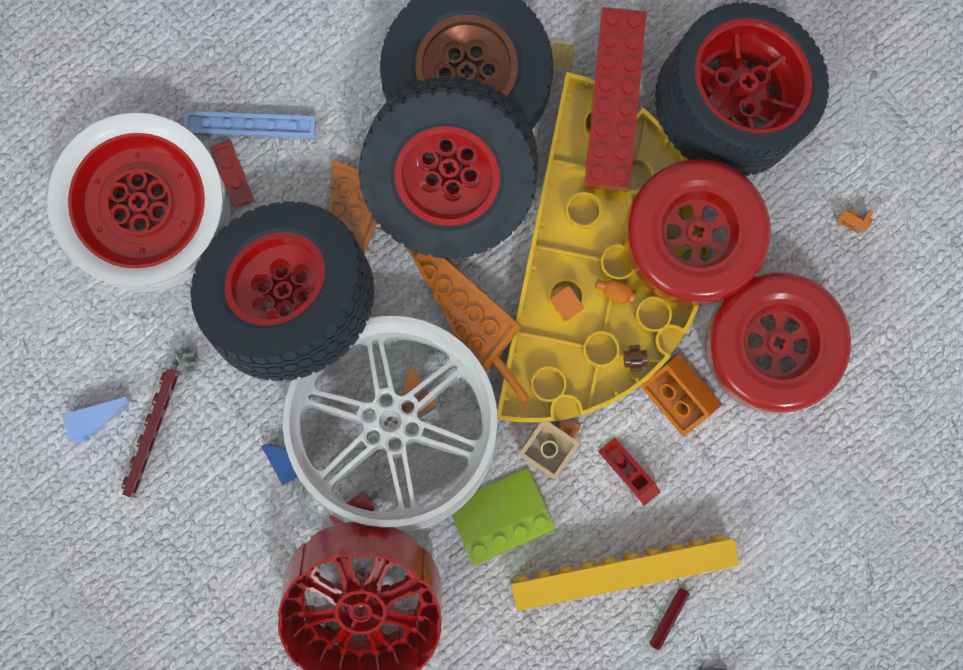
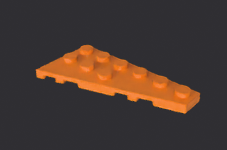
[413,253,522,372]

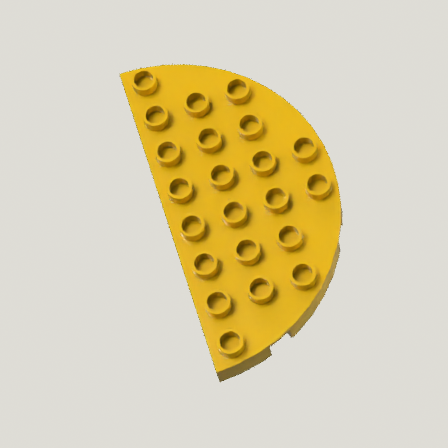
[497,72,710,423]

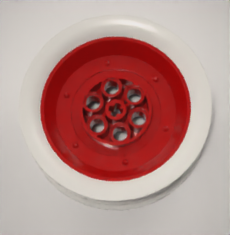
[47,113,231,292]

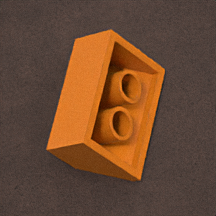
[640,354,722,436]

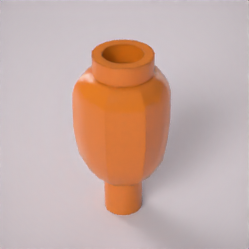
[595,279,636,304]

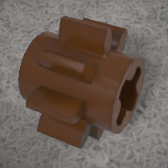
[623,345,648,372]

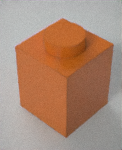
[549,286,584,322]

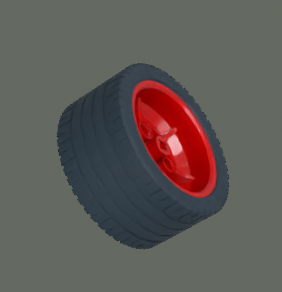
[655,2,829,176]

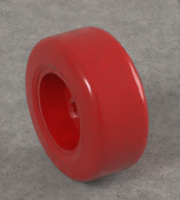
[624,159,771,306]
[705,272,851,414]

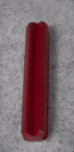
[649,588,690,650]

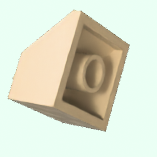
[518,422,581,480]

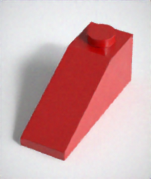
[598,437,661,506]

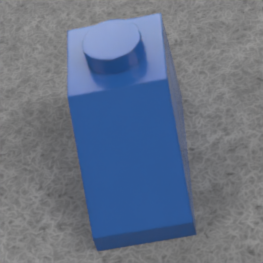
[261,444,298,485]

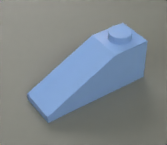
[62,397,132,443]

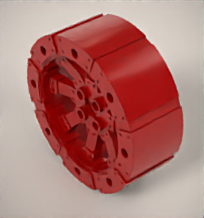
[278,522,442,670]

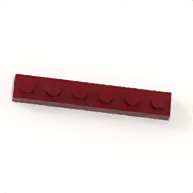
[121,369,180,497]

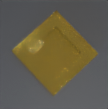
[552,43,574,68]

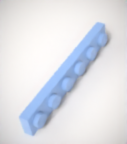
[184,111,316,139]

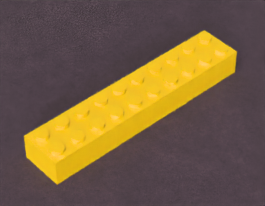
[511,534,739,611]

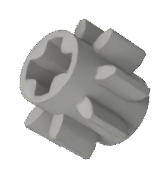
[171,347,199,376]

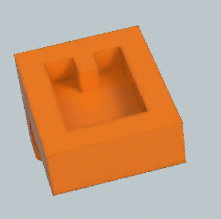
[835,210,873,234]

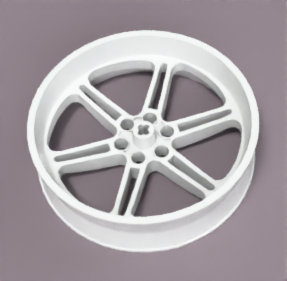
[283,316,497,533]

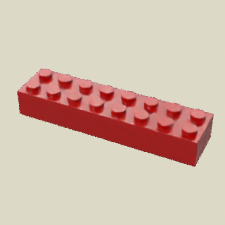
[584,7,647,192]

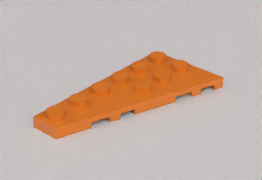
[329,160,377,255]

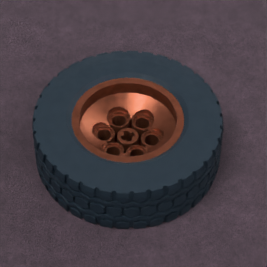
[380,0,554,155]

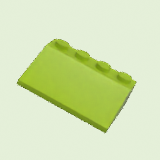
[452,467,555,566]

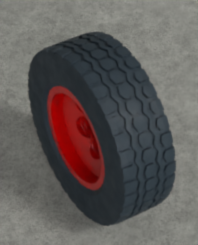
[359,75,538,259]
[190,201,375,381]

